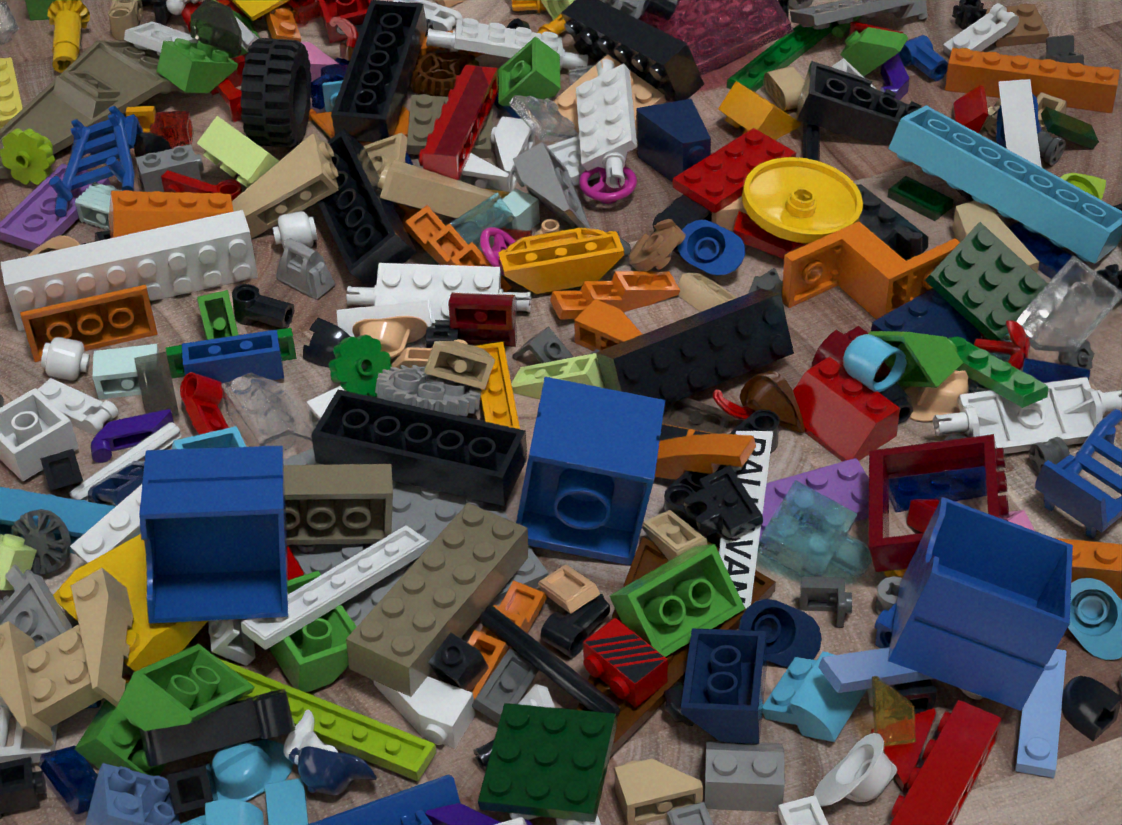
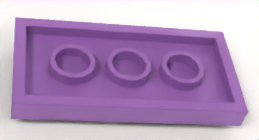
[0,164,110,250]
[758,458,869,550]

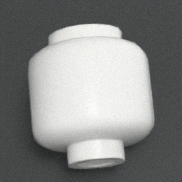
[273,211,318,250]
[41,337,90,381]

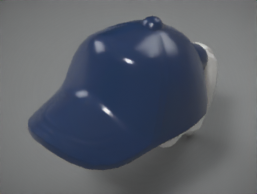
[283,710,377,796]

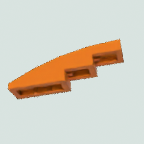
[403,205,512,292]
[550,271,680,320]
[655,434,756,480]
[468,580,547,700]

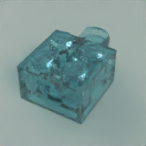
[758,480,872,577]

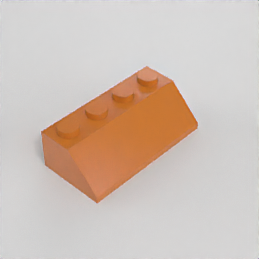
[109,190,234,238]
[20,285,158,362]

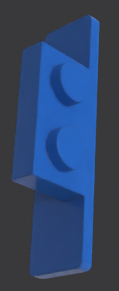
[308,774,461,825]

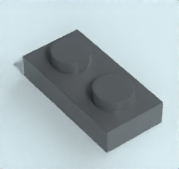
[472,648,539,724]

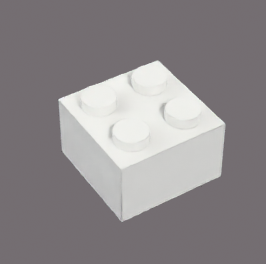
[0,388,79,481]

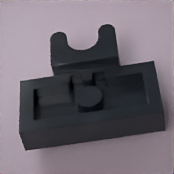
[684,465,763,537]

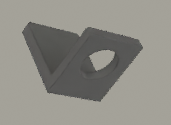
[512,326,574,363]

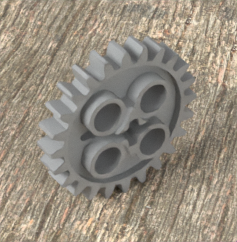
[375,365,482,417]

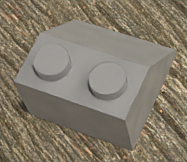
[705,741,785,812]

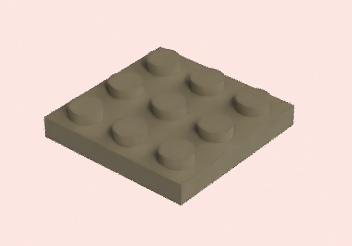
[407,94,493,158]

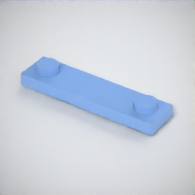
[1015,649,1066,778]

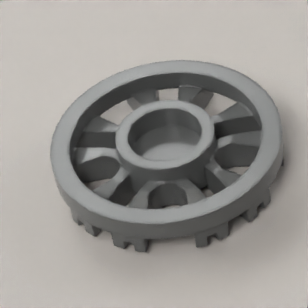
[11,509,71,574]

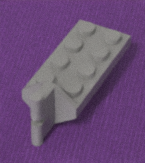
[790,0,928,29]

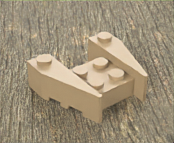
[0,568,133,747]

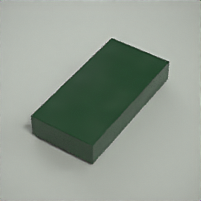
[1041,106,1099,149]
[888,176,953,221]

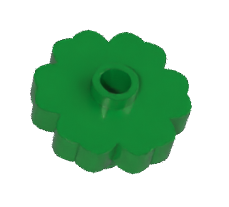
[329,335,392,397]

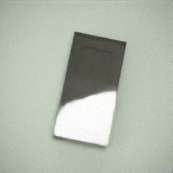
[134,352,180,417]

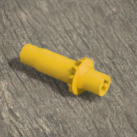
[47,0,90,73]

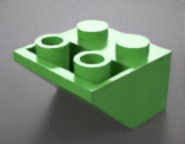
[156,38,238,93]
[74,682,167,776]

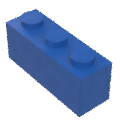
[181,330,284,388]

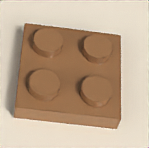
[985,3,1049,47]

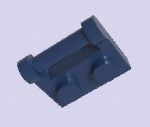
[88,461,145,506]

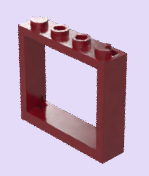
[869,434,1009,572]

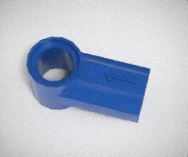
[898,35,948,82]

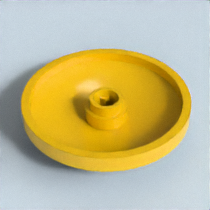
[742,157,863,244]

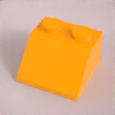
[718,81,801,140]

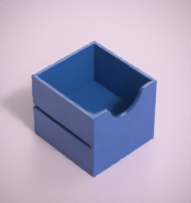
[516,377,665,566]
[139,445,288,623]
[888,497,1073,711]

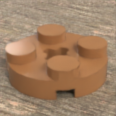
[629,219,686,272]

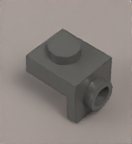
[1046,35,1084,65]
[799,576,852,627]

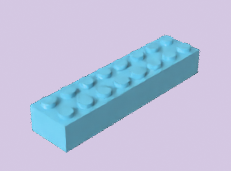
[888,105,1122,263]

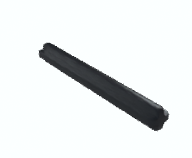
[480,606,620,717]

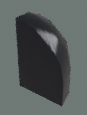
[134,132,172,157]
[303,318,351,368]
[1061,676,1122,741]

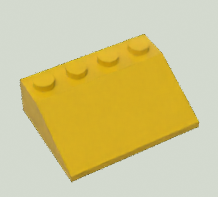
[53,534,208,671]

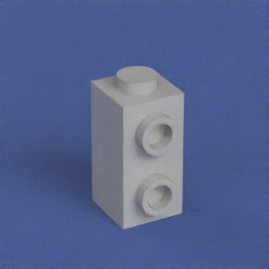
[135,144,204,192]

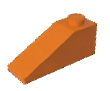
[574,299,642,351]

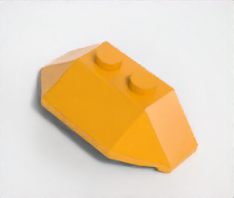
[498,227,624,294]

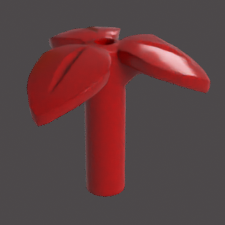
[974,320,1030,370]

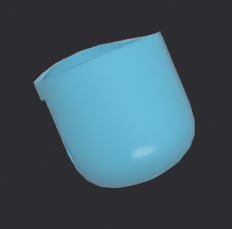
[843,334,907,392]

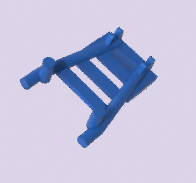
[49,106,144,217]
[1035,409,1122,539]

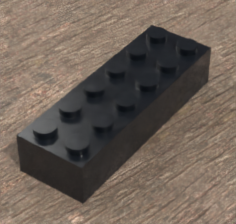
[331,0,427,142]
[561,0,704,102]
[317,128,417,288]
[596,289,794,405]
[311,389,528,506]

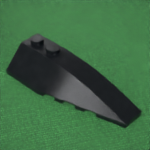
[797,61,922,145]

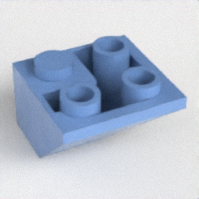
[86,763,180,825]

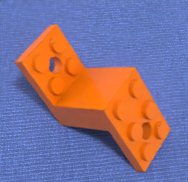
[782,221,960,320]

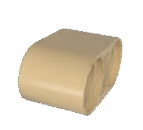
[764,66,805,111]

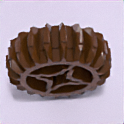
[410,48,479,97]

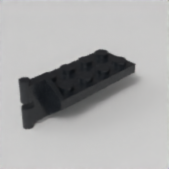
[856,184,929,261]

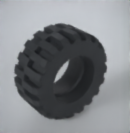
[241,38,312,148]

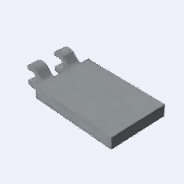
[0,564,73,648]

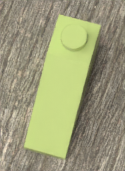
[511,353,605,399]

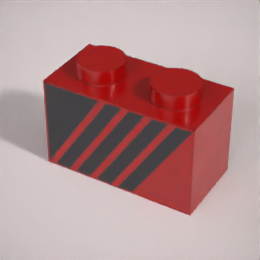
[583,618,668,708]

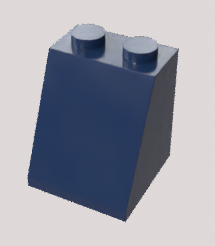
[636,99,711,182]

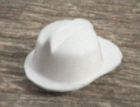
[814,733,897,807]

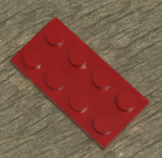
[673,128,796,214]

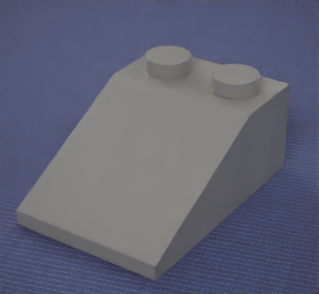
[513,142,591,229]

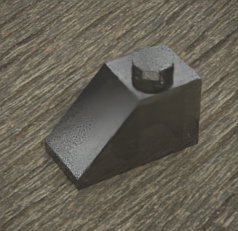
[191,0,242,56]

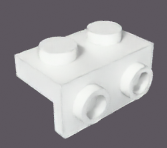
[208,619,256,666]

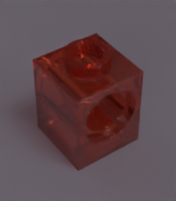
[150,111,194,149]

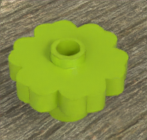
[0,128,55,185]

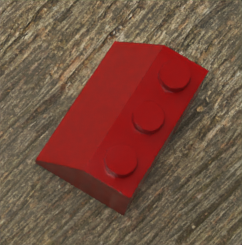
[793,356,900,462]

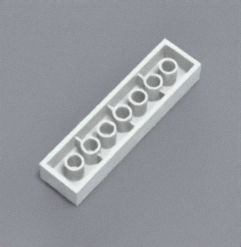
[0,210,258,331]

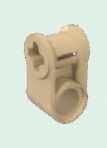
[108,0,143,40]

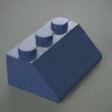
[871,288,982,345]
[681,628,767,744]

